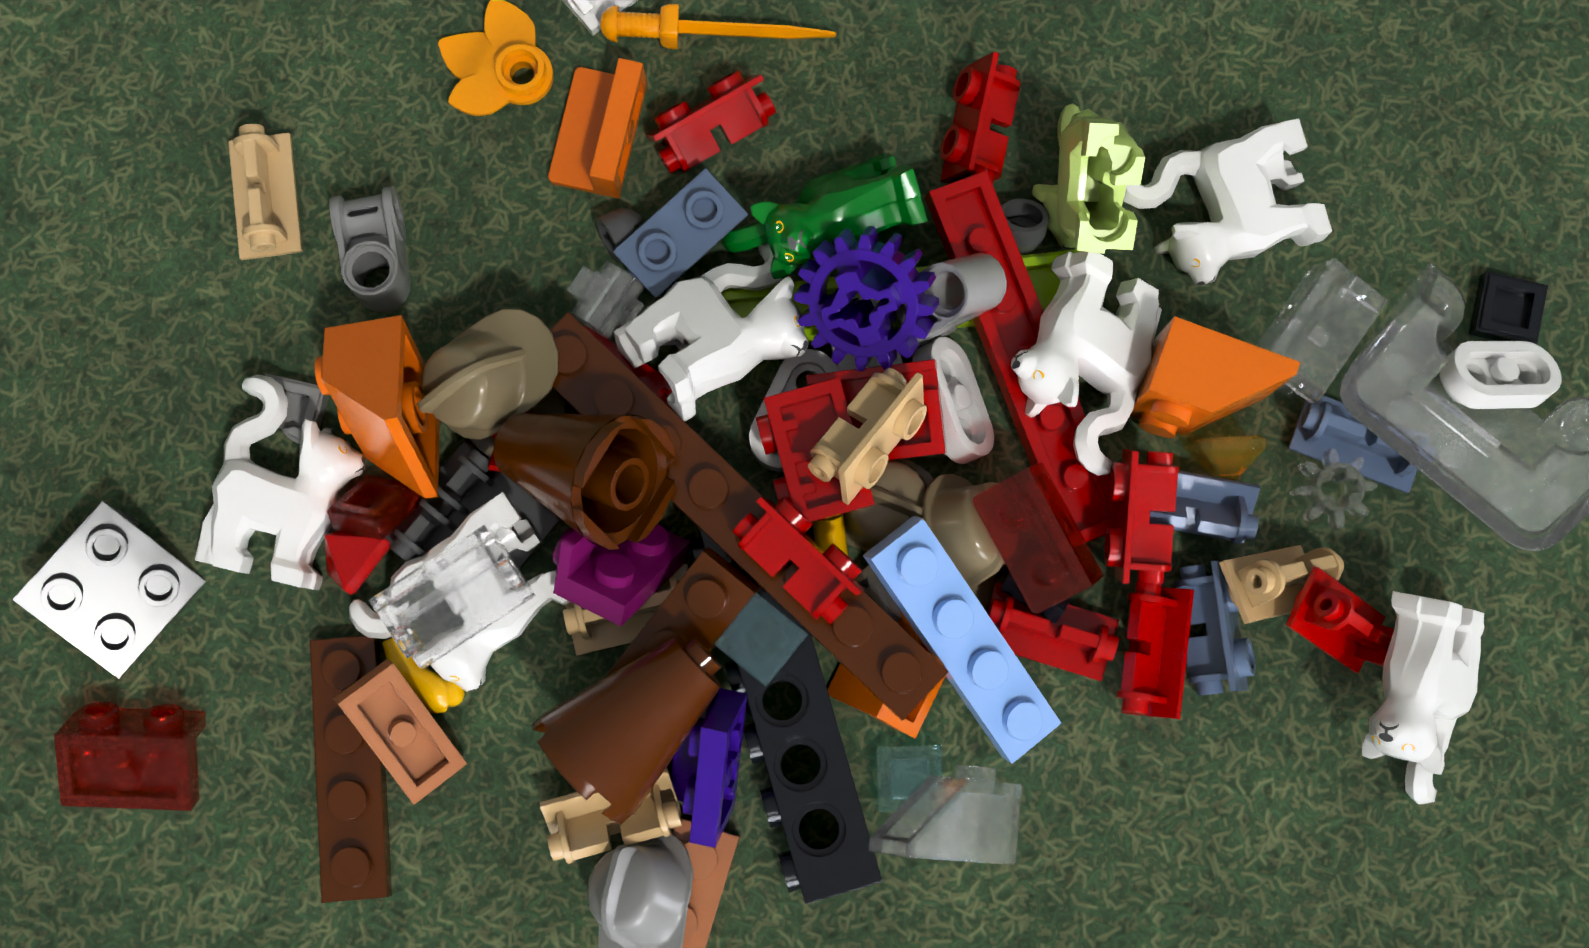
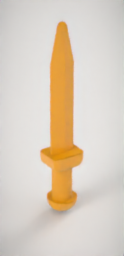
[600,4,837,49]

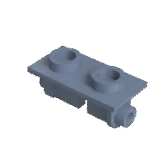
[613,168,748,299]
[1288,390,1434,494]
[1149,470,1260,545]
[1175,560,1256,696]

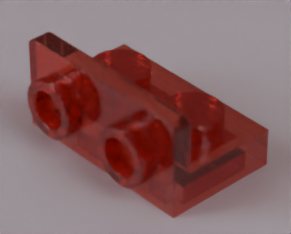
[973,462,1104,614]
[54,702,206,811]

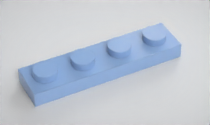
[862,516,1061,764]

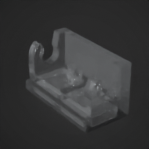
[1253,258,1388,403]
[369,525,536,669]

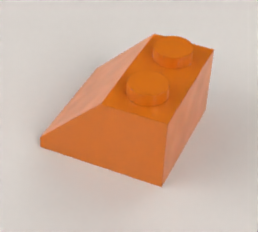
[314,315,440,499]
[1130,316,1301,438]

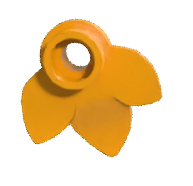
[438,0,554,116]

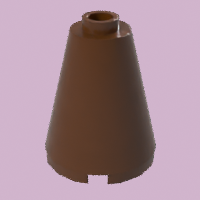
[493,413,676,550]
[531,637,722,825]

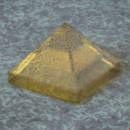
[1188,435,1266,481]

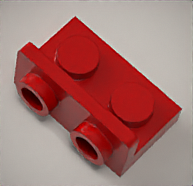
[756,377,875,523]

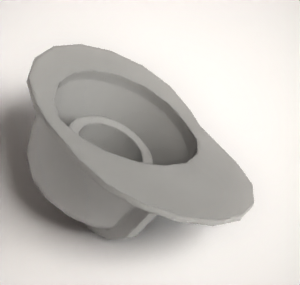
[587,834,694,948]

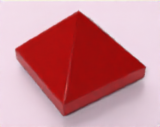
[325,522,391,595]

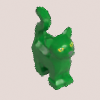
[720,153,928,279]

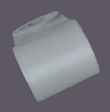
[329,185,411,312]
[895,252,1007,348]

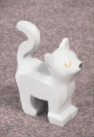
[1123,118,1332,286]
[613,243,809,422]
[1011,251,1162,476]
[195,374,366,590]
[349,492,570,692]
[1362,591,1484,804]

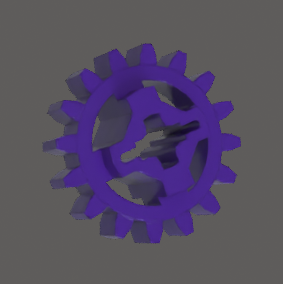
[794,226,939,371]

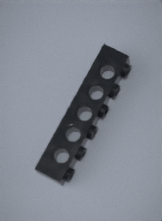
[690,499,883,905]

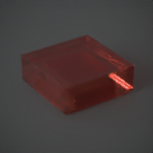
[327,475,421,540]

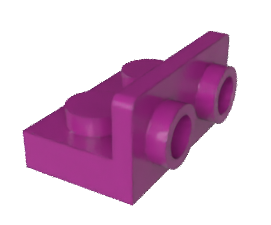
[553,524,690,626]

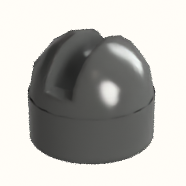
[1001,199,1049,254]
[595,208,643,263]

